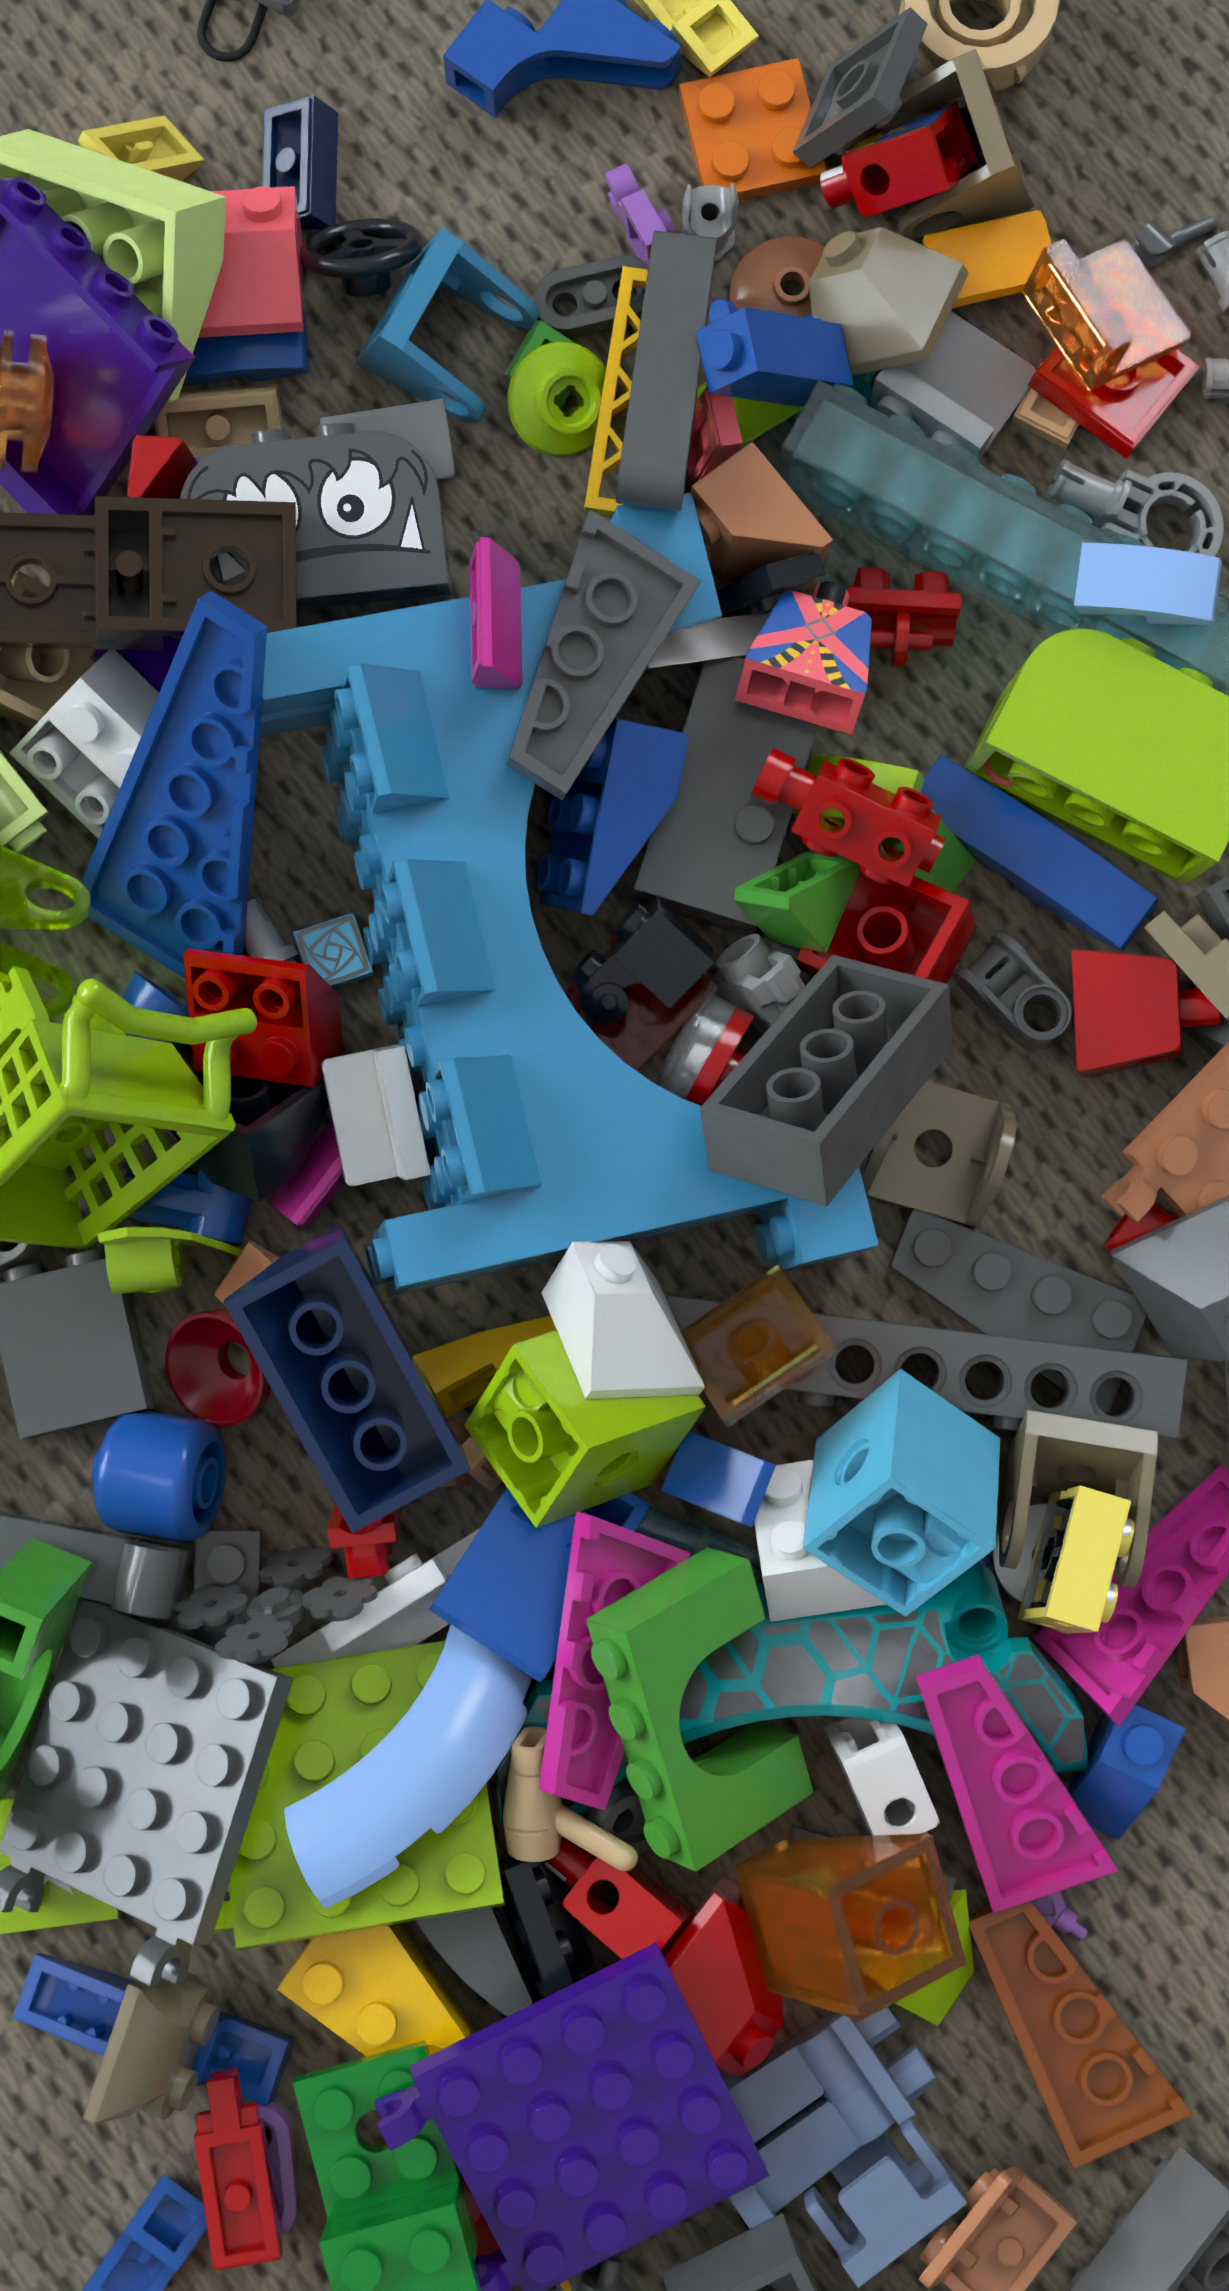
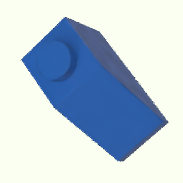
[1068,1704,1186,1840]

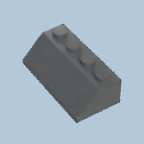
[1069,2146,1229,2291]

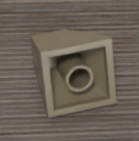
[809,227,969,376]

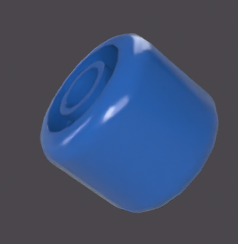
[92,1411,227,1543]

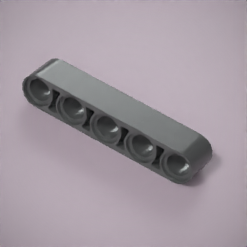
[616,230,717,511]

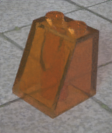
[734,1833,966,2021]

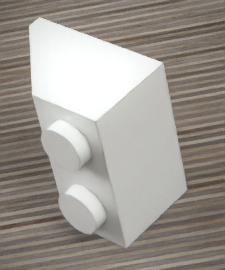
[754,1460,886,1622]

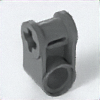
[952,930,1072,1051]

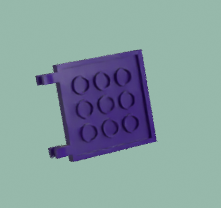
[375,1942,770,2291]

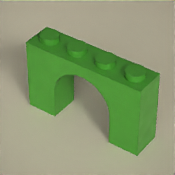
[0,1538,92,1802]
[586,1547,814,1872]

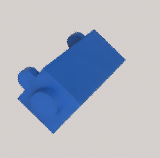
[696,299,853,407]

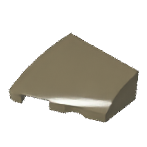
[1144,910,1229,1020]

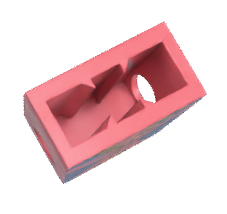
[735,581,872,735]

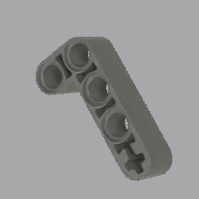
[0,1511,192,1619]

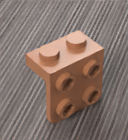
[918,2166,1079,2291]

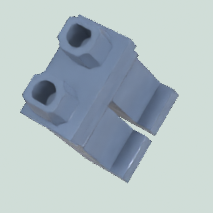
[724,1991,937,2229]

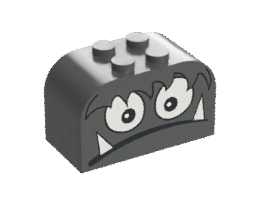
[180,423,452,610]

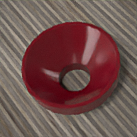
[165,1309,272,1427]

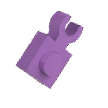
[604,164,676,266]

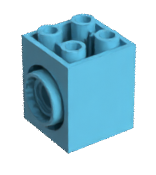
[803,1369,1000,1617]

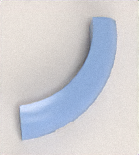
[284,1624,532,1909]

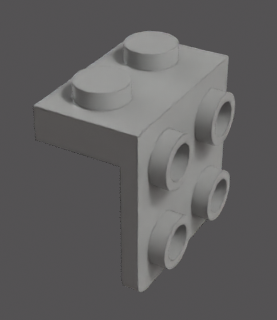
[869,311,1036,474]

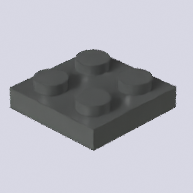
[793,7,928,168]

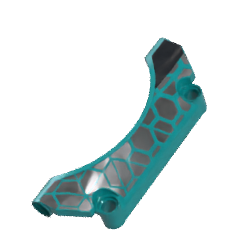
[496,1564,1087,1824]

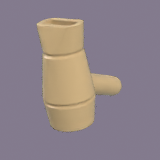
[502,1726,638,1871]

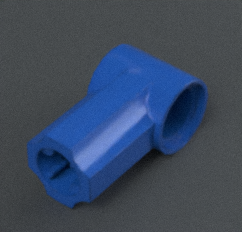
[124,1166,251,1245]

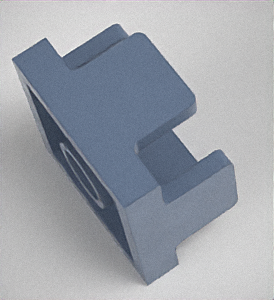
[802,2117,968,2288]

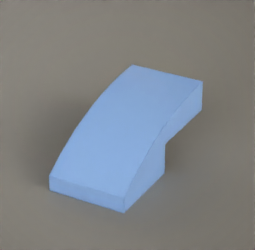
[1074,543,1222,625]

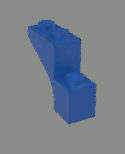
[443,0,681,118]

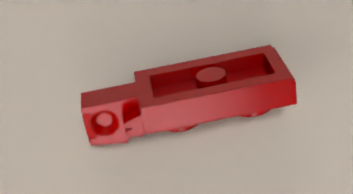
[194,2068,283,2271]

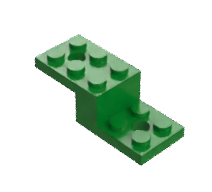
[293,2040,481,2291]

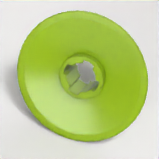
[507,342,606,457]

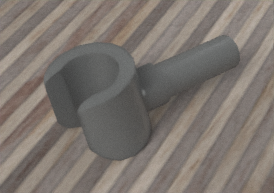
[1129,216,1217,269]

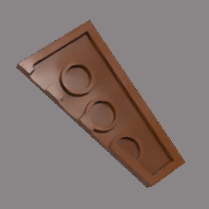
[969,1901,1193,2169]

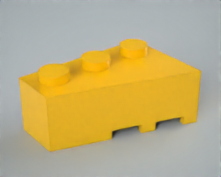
[277,1923,477,2057]

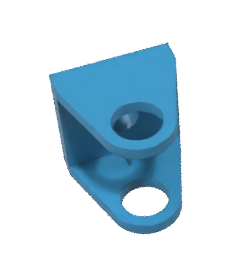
[355,227,540,424]

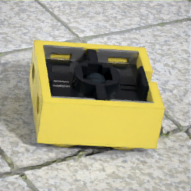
[1017,1485,1135,1634]

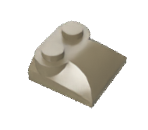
[82,1972,220,2124]

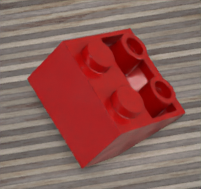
[183,948,343,1087]

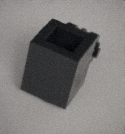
[568,896,715,1025]

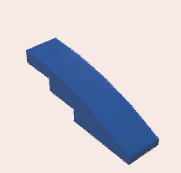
[921,755,1159,953]
[13,1953,295,2106]

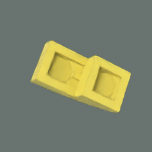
[635,0,759,77]

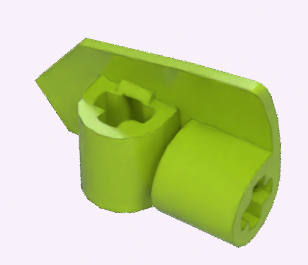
[98,1227,242,1295]

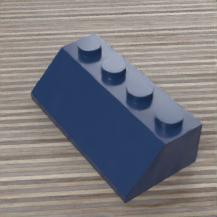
[224,1225,471,1534]

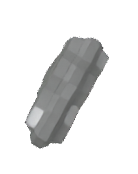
[711,934,805,1035]

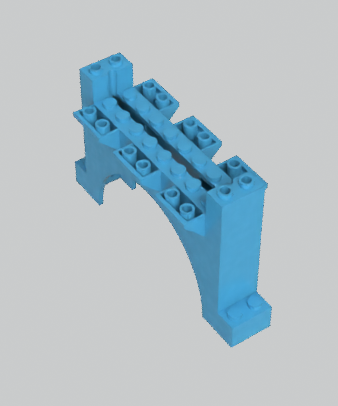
[260,493,879,1297]

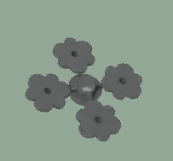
[175,1545,378,1664]

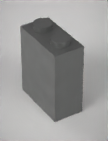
[0,1249,157,1439]

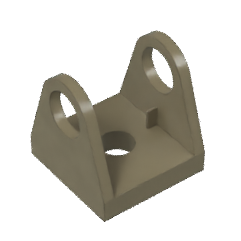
[867,49,1035,242]
[860,1081,1017,1229]
[999,1410,1158,1589]

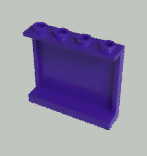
[0,177,195,515]

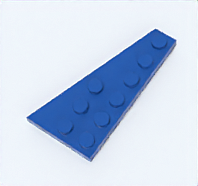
[71,590,268,979]

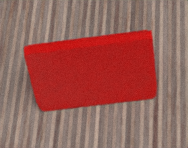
[127,435,198,499]

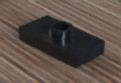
[716,551,825,618]

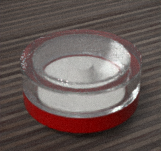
[655,992,755,1106]

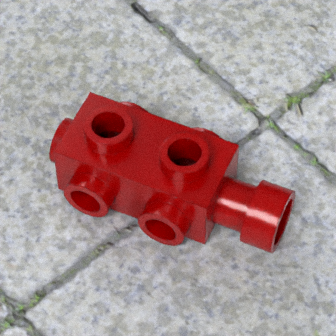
[751,748,946,888]

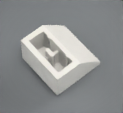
[9,650,159,839]

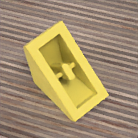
[78,115,204,181]

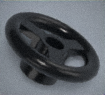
[300,218,423,297]

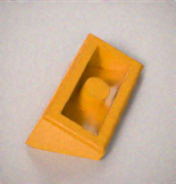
[922,210,1060,308]

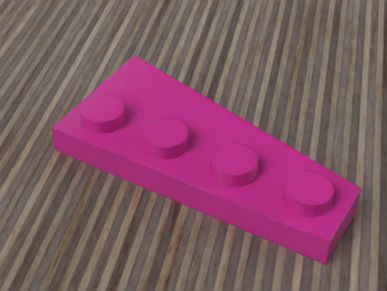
[1032,1465,1229,1727]
[539,1511,691,1811]
[915,1654,1118,1913]

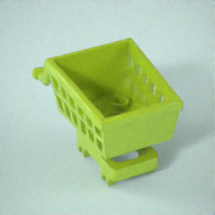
[0,966,257,1250]

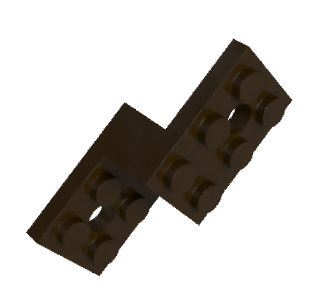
[0,496,297,651]

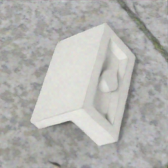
[321,1044,431,1186]

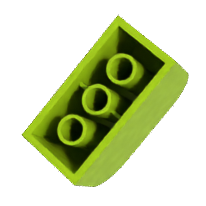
[964,628,1229,886]

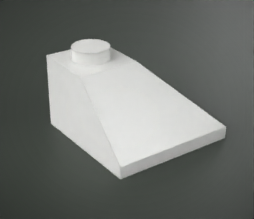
[541,1241,705,1399]

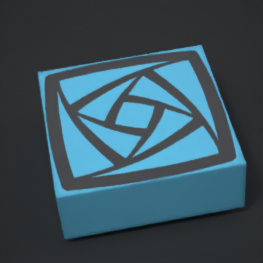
[293,913,374,989]

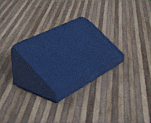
[262,95,338,230]

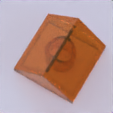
[681,1264,838,1428]

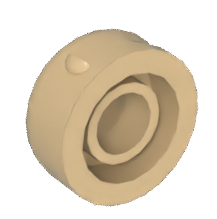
[898,0,1060,92]

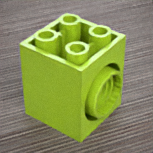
[464,1330,706,1528]

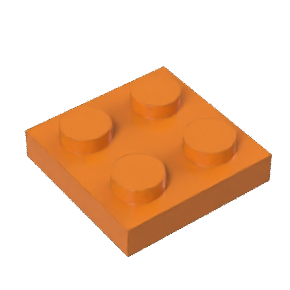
[679,58,827,201]

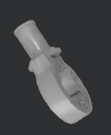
[1046,459,1224,557]

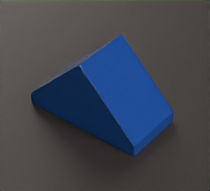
[661,1431,776,1527]

